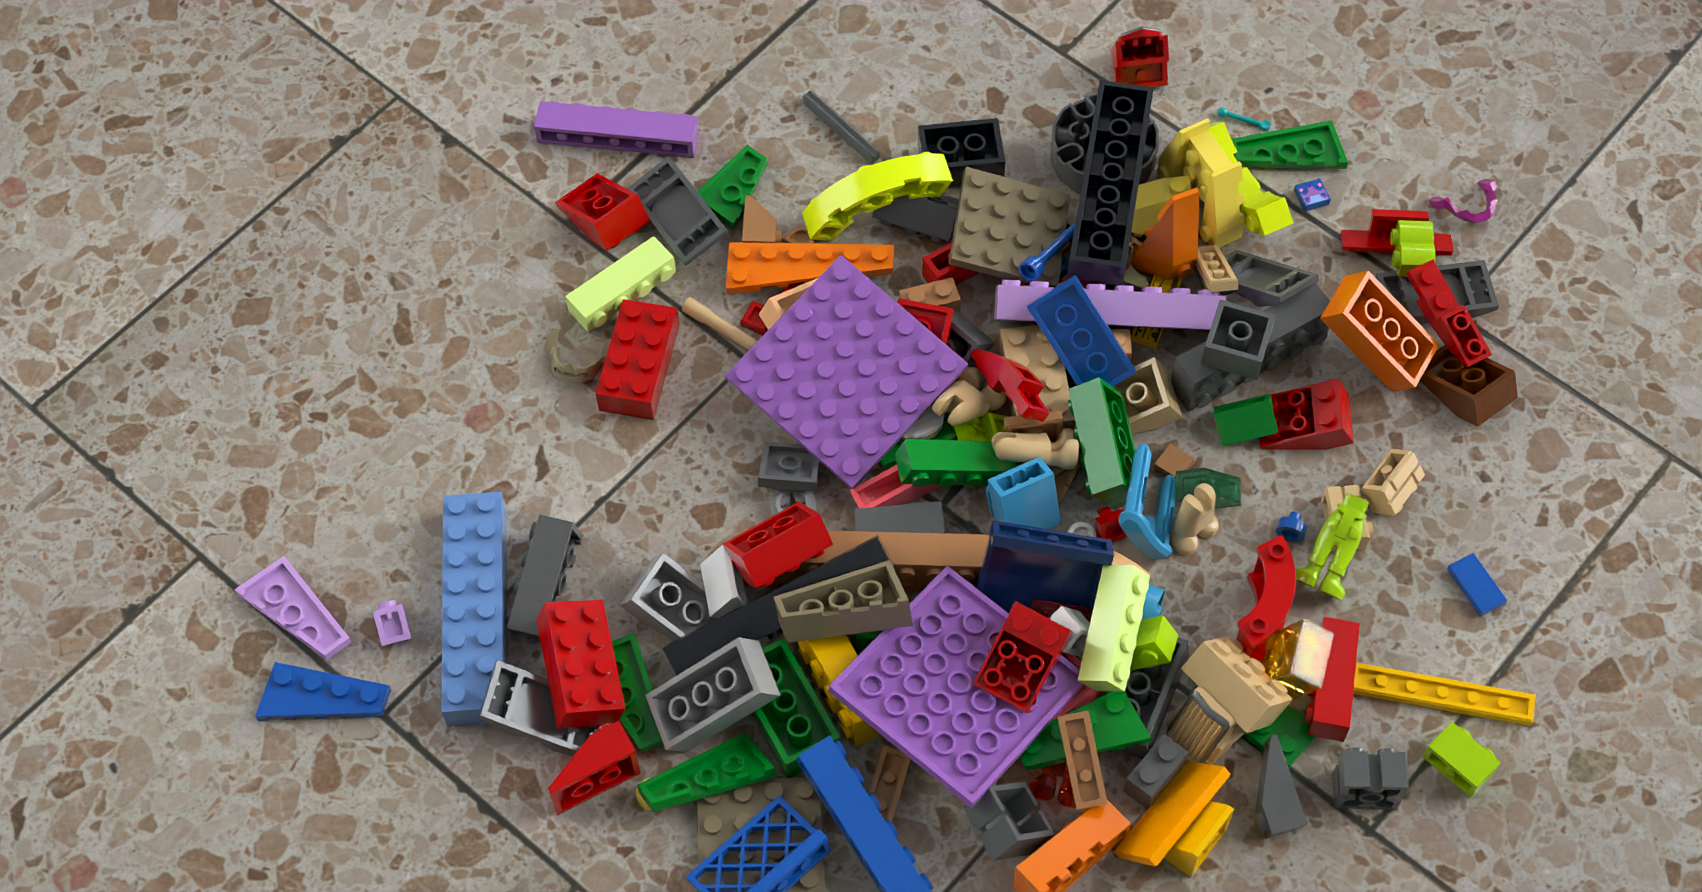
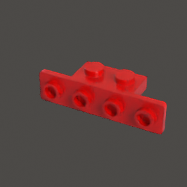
[1340,209,1454,256]

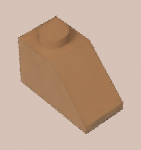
[742,195,782,243]

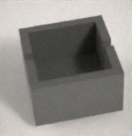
[964,781,1056,861]

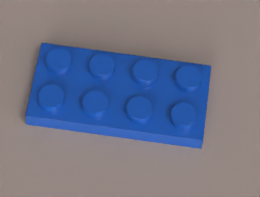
[1026,275,1137,387]

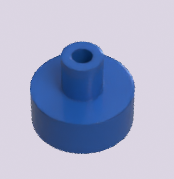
[1276,512,1307,542]

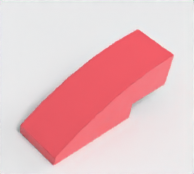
[849,465,941,508]

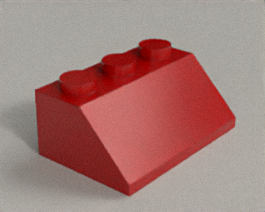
[722,501,834,588]

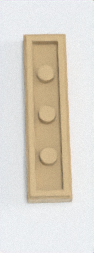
[1195,244,1238,292]

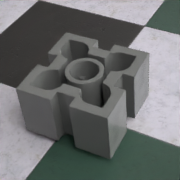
[1332,748,1408,810]

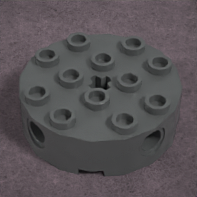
[1050,93,1159,194]

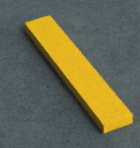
[1353,662,1535,726]

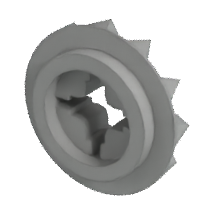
[770,489,816,515]

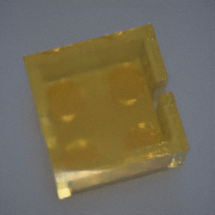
[1262,619,1334,700]

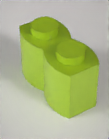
[1390,220,1436,277]

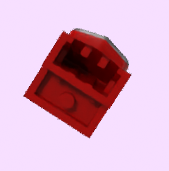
[1111,26,1169,87]

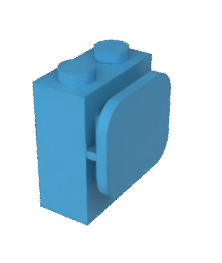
[986,457,1061,529]

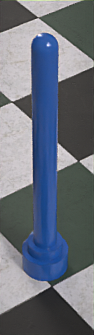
[1019,221,1076,282]

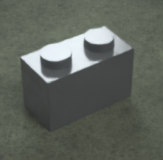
[1123,734,1189,810]

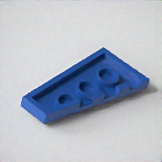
[255,662,391,721]

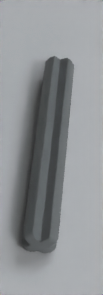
[802,90,880,164]

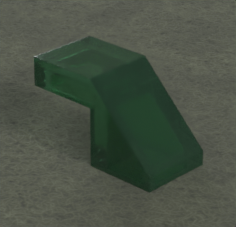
[1176,468,1241,509]

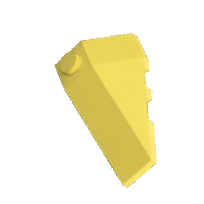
[1078,176,1192,238]

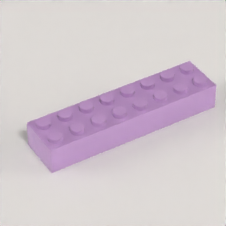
[994,280,1226,331]

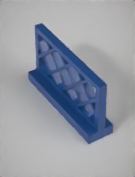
[686,795,831,892]

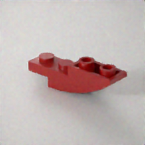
[1406,259,1492,368]
[971,350,1050,422]

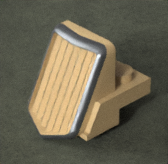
[1166,686,1246,765]

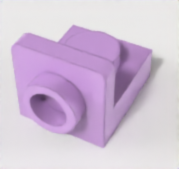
[373,600,412,646]

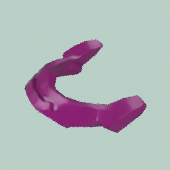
[1429,179,1498,223]

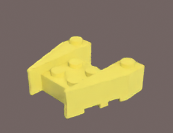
[1157,118,1245,248]

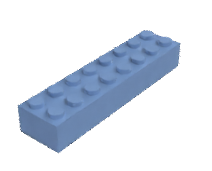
[442,492,507,726]

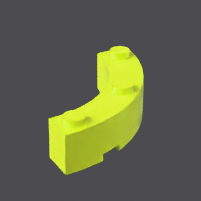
[1208,122,1293,236]
[802,152,953,241]

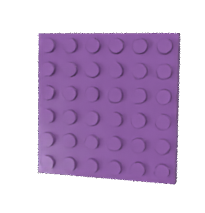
[725,255,968,489]
[828,566,1084,809]

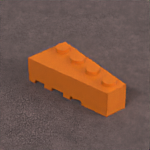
[1013,800,1131,892]

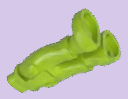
[1295,493,1369,601]

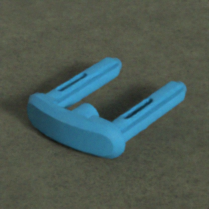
[1118,444,1178,559]

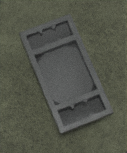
[627,156,729,266]
[1198,250,1319,307]
[1375,260,1499,325]
[478,660,602,756]

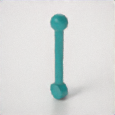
[1217,107,1271,132]

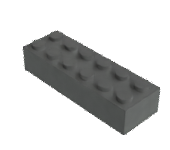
[1171,283,1330,412]

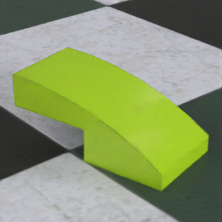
[954,413,1009,441]

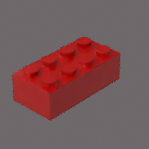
[596,299,680,420]
[536,600,626,729]

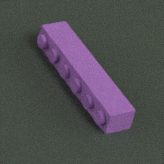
[534,101,699,158]

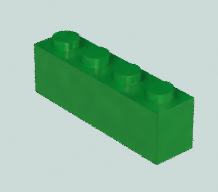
[895,439,1017,488]

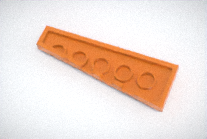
[726,242,894,294]

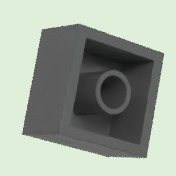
[1201,300,1276,380]

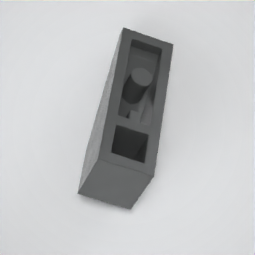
[1254,734,1307,839]

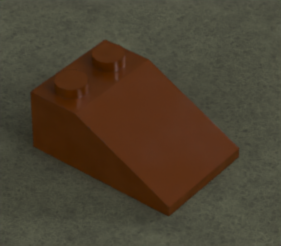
[1420,345,1518,427]

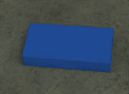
[1447,553,1507,617]

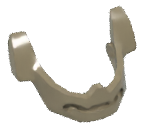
[544,328,611,383]

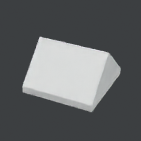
[700,545,747,618]

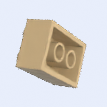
[1181,636,1293,733]

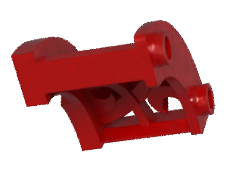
[1236,536,1296,664]

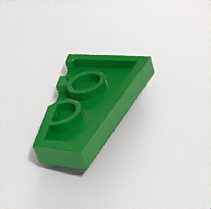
[697,144,768,230]

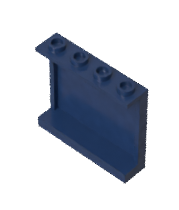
[976,520,1114,623]

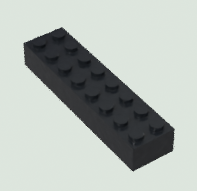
[1067,80,1154,285]

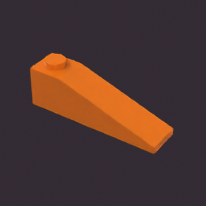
[1130,187,1199,280]

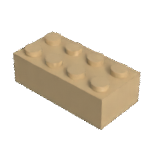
[999,325,1075,432]

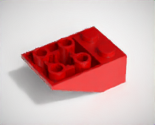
[1259,378,1354,450]
[973,601,1073,713]

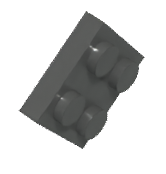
[758,442,820,491]

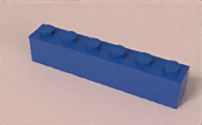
[796,736,933,892]

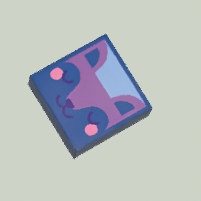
[1294,178,1331,212]

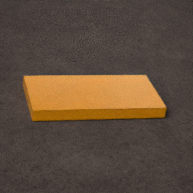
[1114,761,1230,867]

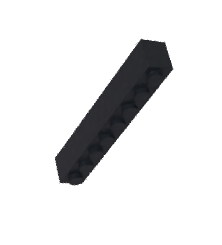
[663,535,895,675]

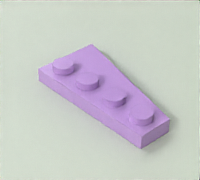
[235,556,352,660]

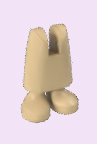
[932,367,1006,426]
[992,428,1079,470]
[1170,483,1219,556]

